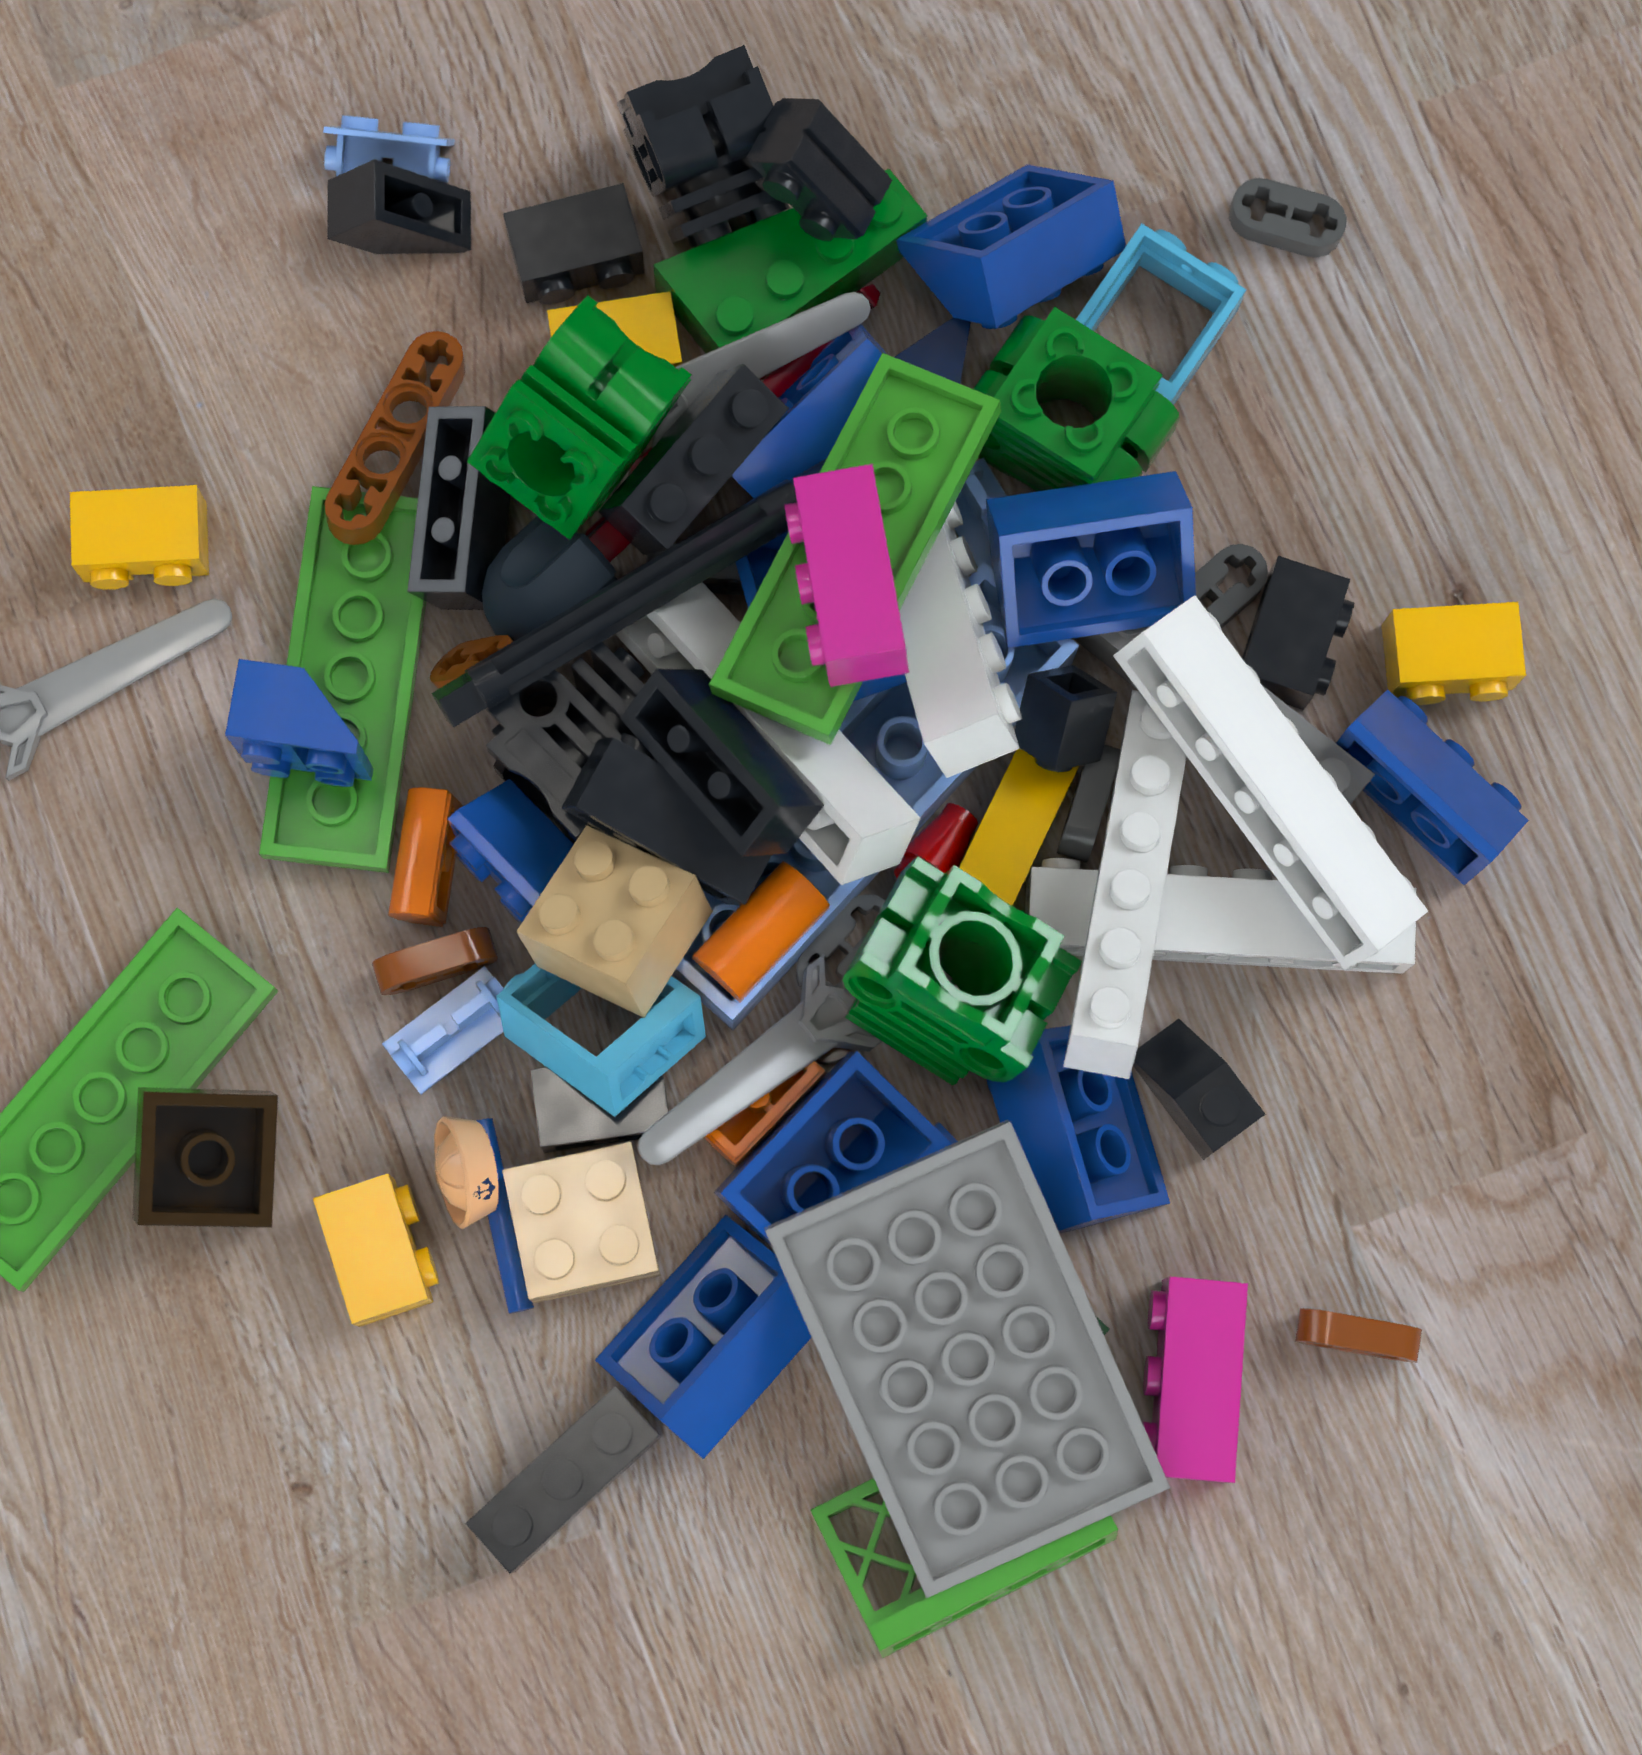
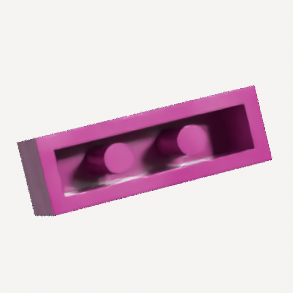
[784,464,909,687]
[1142,1276,1248,1483]

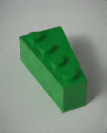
[653,169,928,354]

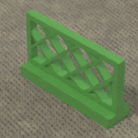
[810,1478,1118,1659]

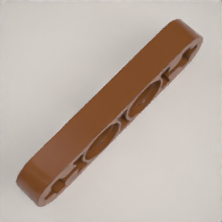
[324,331,465,545]

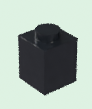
[1015,665,1117,772]

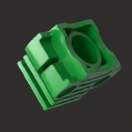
[467,295,692,540]
[973,307,1180,492]
[843,856,1083,1086]

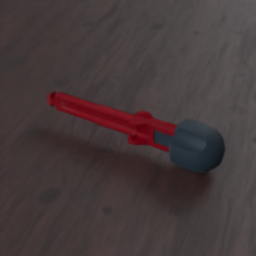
[482,284,881,641]

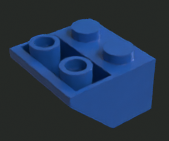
[225,659,374,787]
[448,779,574,924]

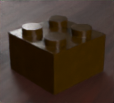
[132,1087,278,1228]

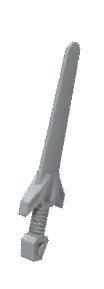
[651,292,871,448]
[0,599,232,781]
[638,954,882,1165]

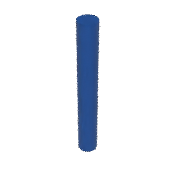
[477,1118,534,1314]

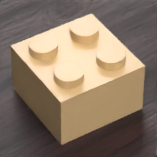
[516,825,713,1018]
[502,1142,661,1303]

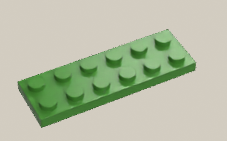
[709,353,1001,745]
[259,486,426,873]
[0,908,278,1292]

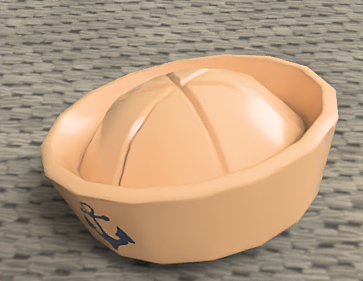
[434,1116,499,1230]

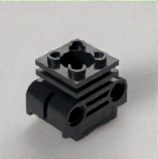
[617,45,790,249]
[485,642,659,844]

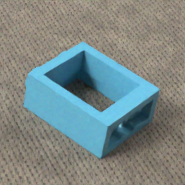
[1076,224,1247,405]
[496,964,706,1117]

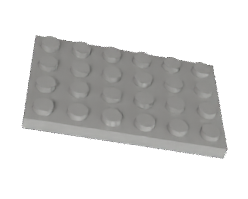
[764,1120,1170,1598]

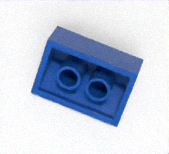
[896,164,1126,329]
[732,325,888,498]
[986,471,1196,648]
[1336,690,1529,885]
[986,1025,1170,1234]
[714,1051,951,1249]
[595,1214,812,1459]

